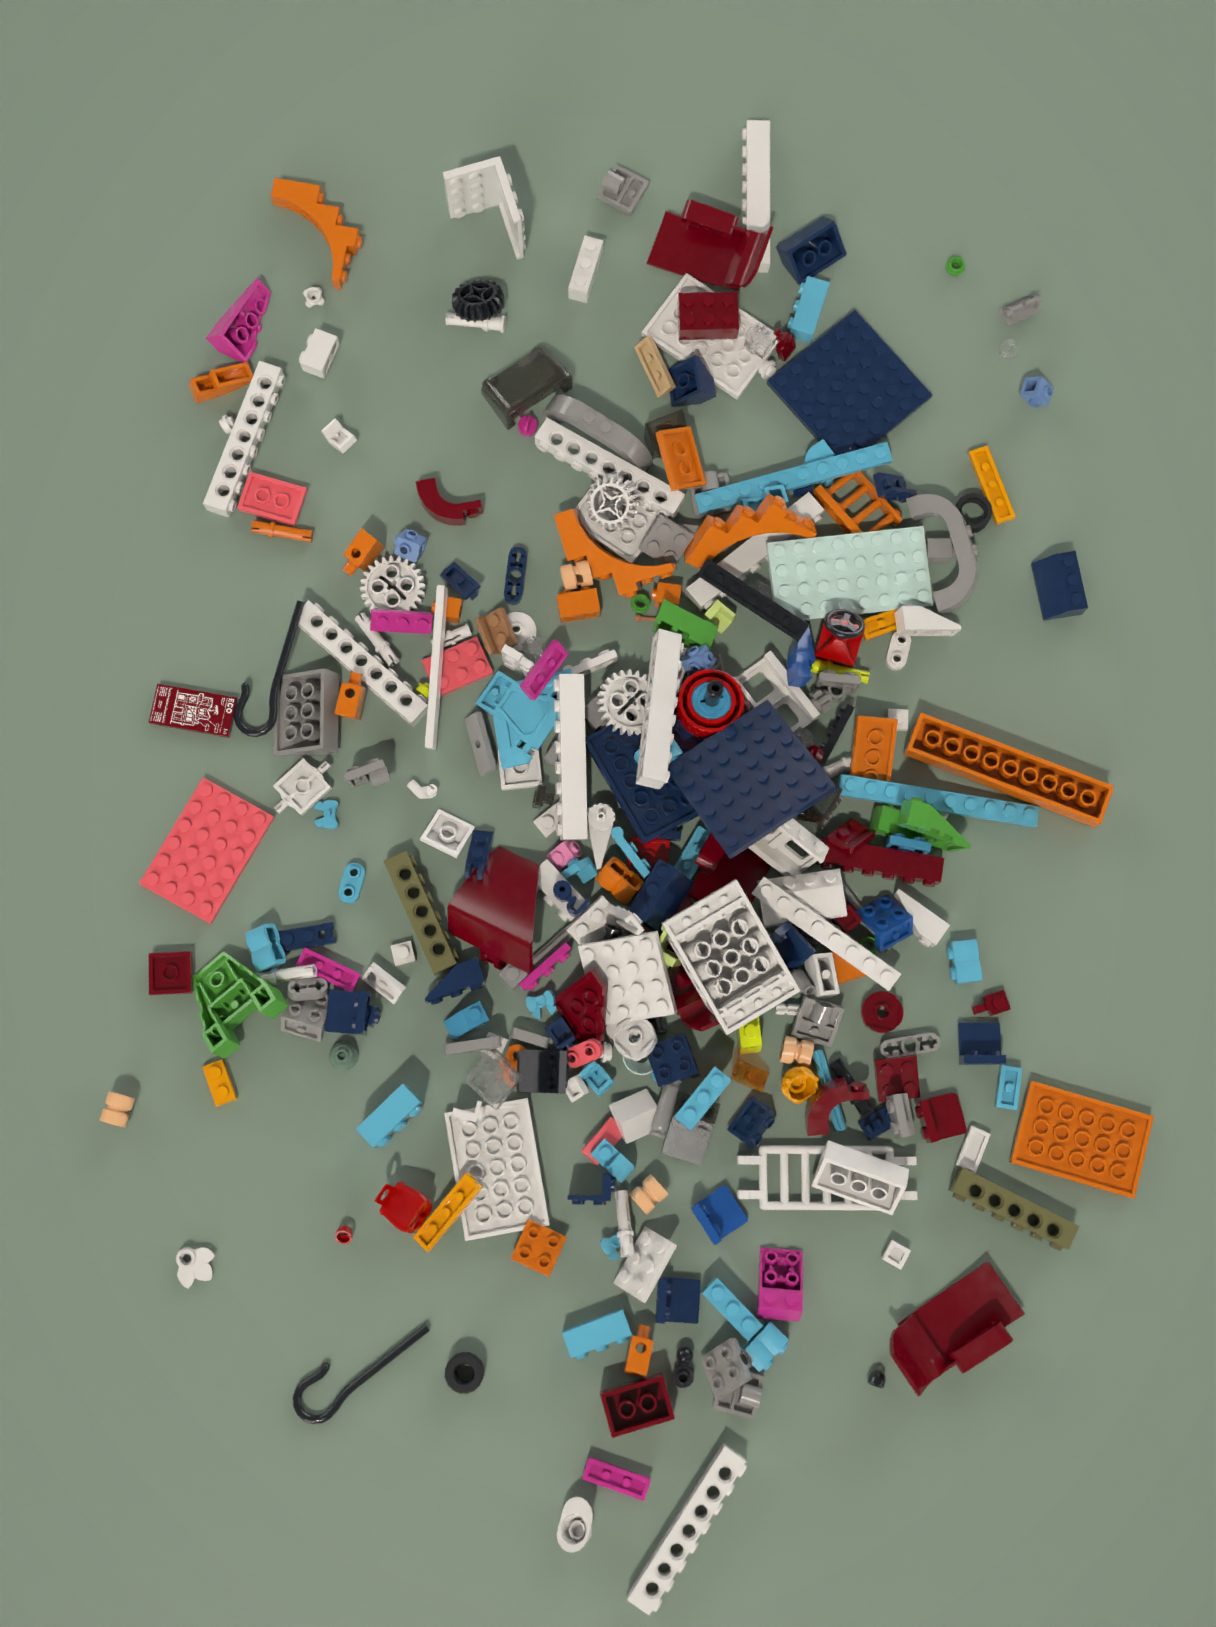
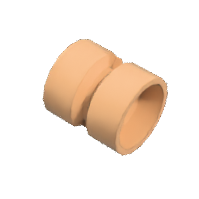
[560,559,593,590]
[779,1035,814,1068]
[99,1091,135,1128]
[629,1174,669,1215]

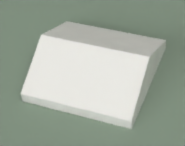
[420,809,475,858]
[609,1089,657,1144]

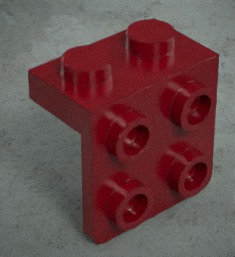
[915,1092,967,1143]

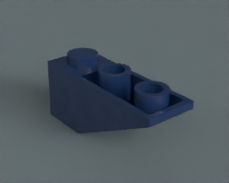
[425,957,486,1005]

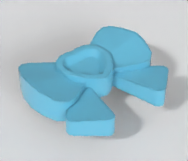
[314,800,339,830]
[526,989,557,1019]
[600,1229,620,1261]

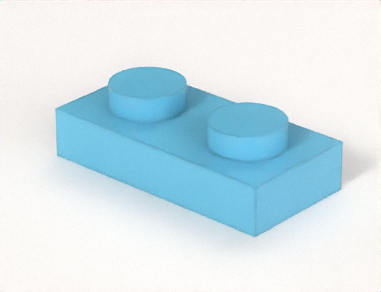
[995,1065,1022,1111]

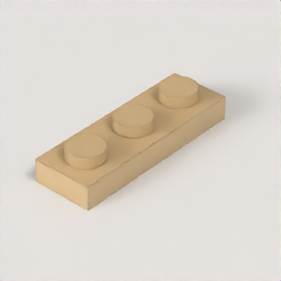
[634,336,676,398]

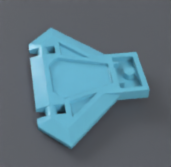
[475,668,572,769]

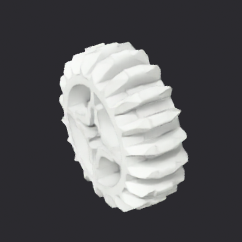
[585,475,640,530]

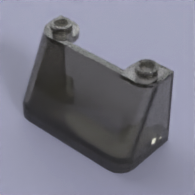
[481,346,573,430]

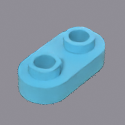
[338,863,366,904]

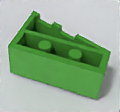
[652,599,719,650]

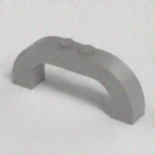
[542,395,653,472]
[906,494,979,615]

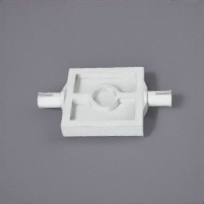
[273,758,332,816]

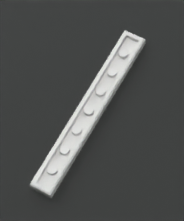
[425,585,448,750]

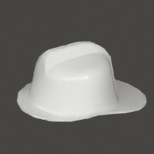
[557,1497,593,1553]

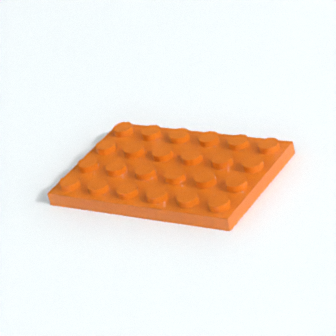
[1009,1081,1154,1199]

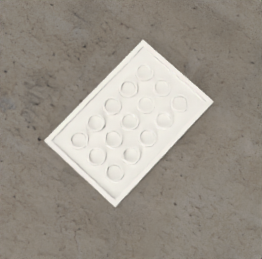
[641,273,778,400]
[444,1098,550,1241]

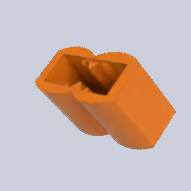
[596,857,644,905]

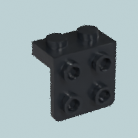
[516,1049,568,1094]

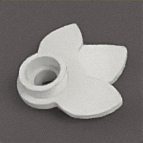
[176,1247,215,1289]

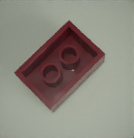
[677,292,739,340]
[600,1372,675,1438]

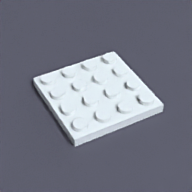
[575,468,666,563]
[578,931,677,1025]

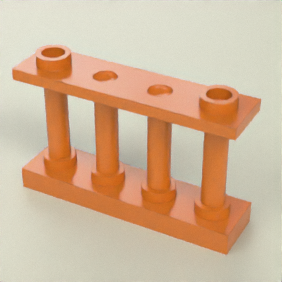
[812,471,903,534]

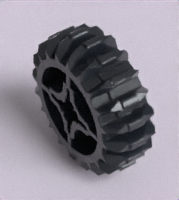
[452,279,505,323]

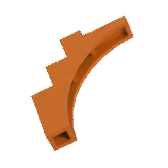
[271,178,363,290]
[683,493,817,570]
[554,509,677,598]

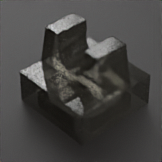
[532,785,555,809]

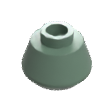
[329,1042,358,1071]

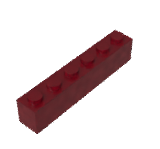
[816,837,945,887]

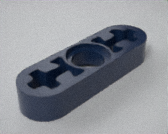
[504,547,527,605]

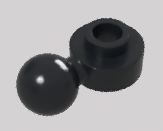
[672,1346,694,1388]

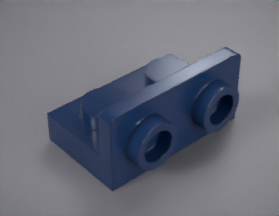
[873,472,917,503]
[727,1096,776,1149]

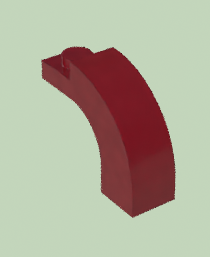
[415,478,483,526]
[805,1077,870,1136]

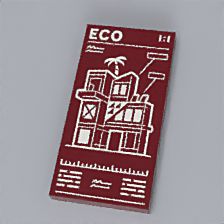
[148,684,238,738]

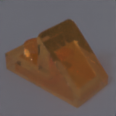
[730,1059,769,1092]

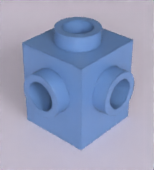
[1020,376,1054,408]
[394,529,428,563]
[680,645,716,676]

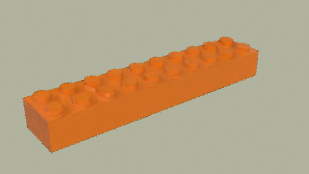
[903,713,1114,828]

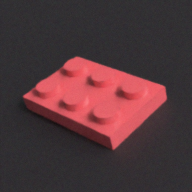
[237,472,308,527]
[421,636,493,697]

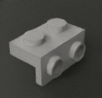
[886,1093,915,1139]

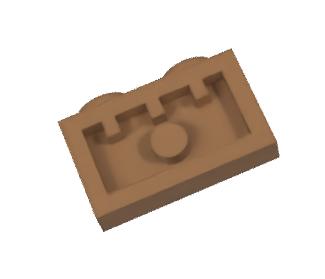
[475,607,518,655]

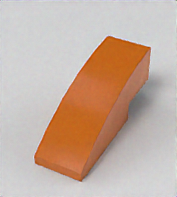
[189,362,253,403]

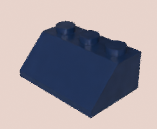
[776,216,847,285]
[1031,551,1088,621]
[629,859,694,935]

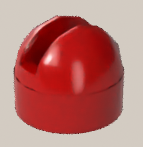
[335,1225,353,1245]

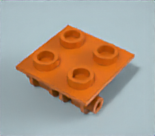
[510,1219,567,1277]

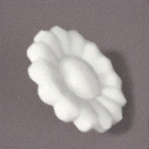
[587,803,615,832]

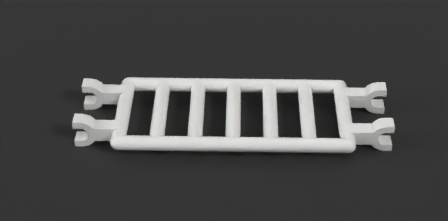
[737,1145,917,1210]

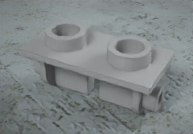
[999,294,1042,326]

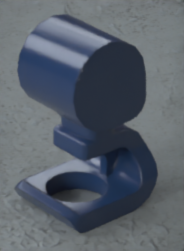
[553,880,590,917]

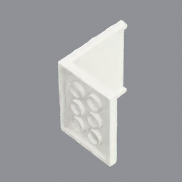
[443,156,526,260]

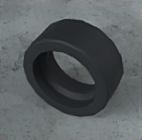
[955,493,993,533]

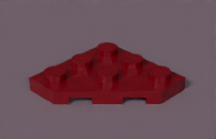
[555,968,607,1051]

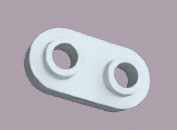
[885,632,911,671]

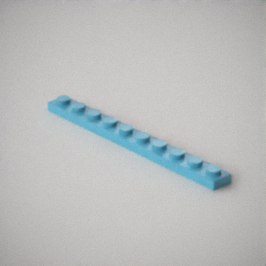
[694,442,893,515]
[837,774,1039,828]

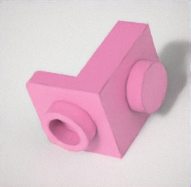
[546,840,583,871]

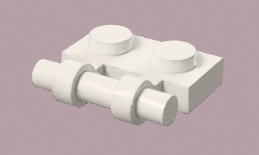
[501,644,534,677]

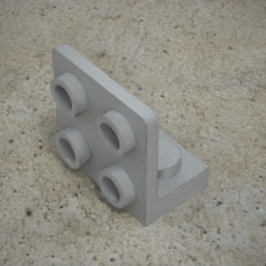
[281,988,329,1042]

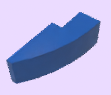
[787,627,816,688]

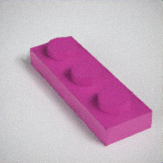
[370,609,433,634]
[519,640,568,701]
[519,942,571,991]
[296,948,361,991]
[582,1456,651,1501]

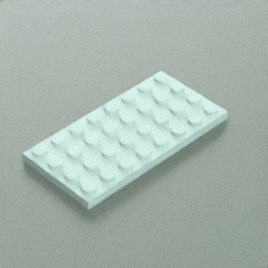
[766,526,933,621]

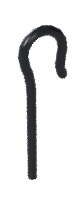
[234,600,305,737]
[293,1324,430,1424]

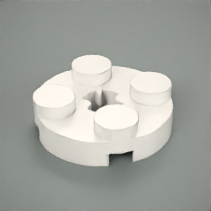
[614,1018,658,1061]

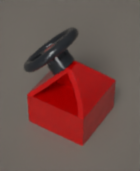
[815,609,865,668]

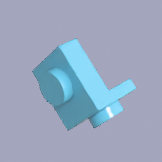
[562,856,599,883]
[579,1061,615,1097]

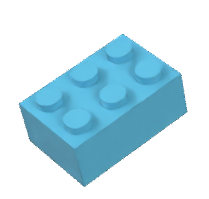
[356,1084,423,1148]

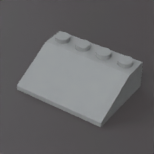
[273,668,339,756]

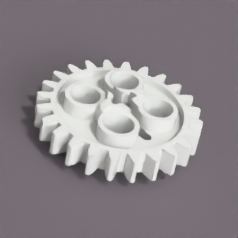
[360,555,426,612]
[596,669,647,736]

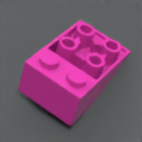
[757,1247,803,1322]

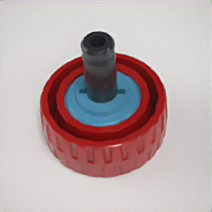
[676,669,745,740]

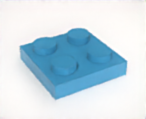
[883,833,932,855]

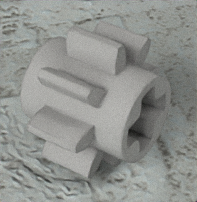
[809,689,833,714]

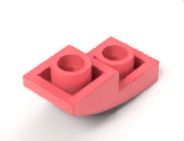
[581,1117,622,1165]

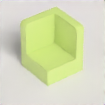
[703,599,736,634]

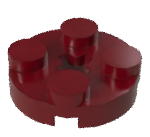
[861,991,904,1033]

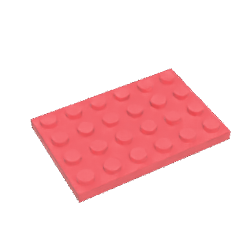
[139,778,275,925]

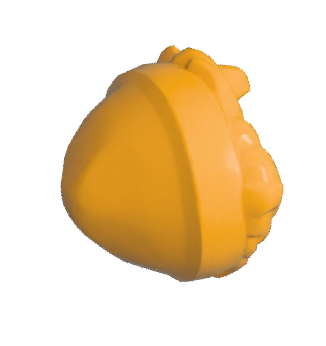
[781,1066,819,1104]

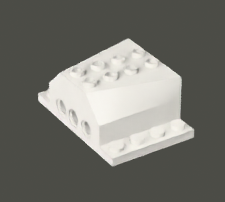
[662,879,800,1035]

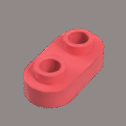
[566,1038,604,1068]

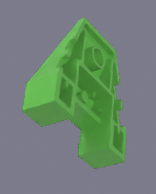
[869,797,971,852]
[192,951,289,1059]

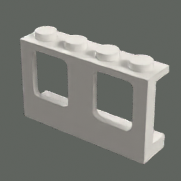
[733,650,820,735]
[748,819,829,877]

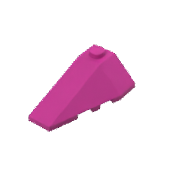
[206,278,271,363]

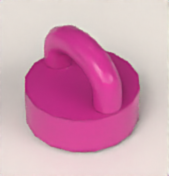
[518,414,538,437]

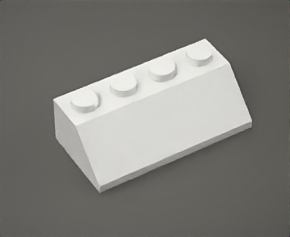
[757,868,847,928]
[812,1140,909,1215]

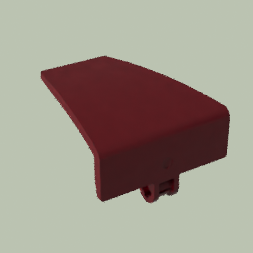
[447,847,539,973]

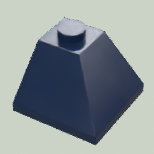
[668,355,716,407]

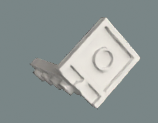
[565,895,644,945]

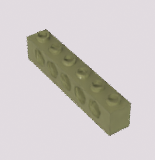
[384,851,459,976]
[948,1167,1079,1251]

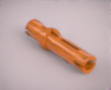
[251,520,313,543]

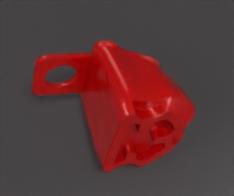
[375,1181,432,1234]

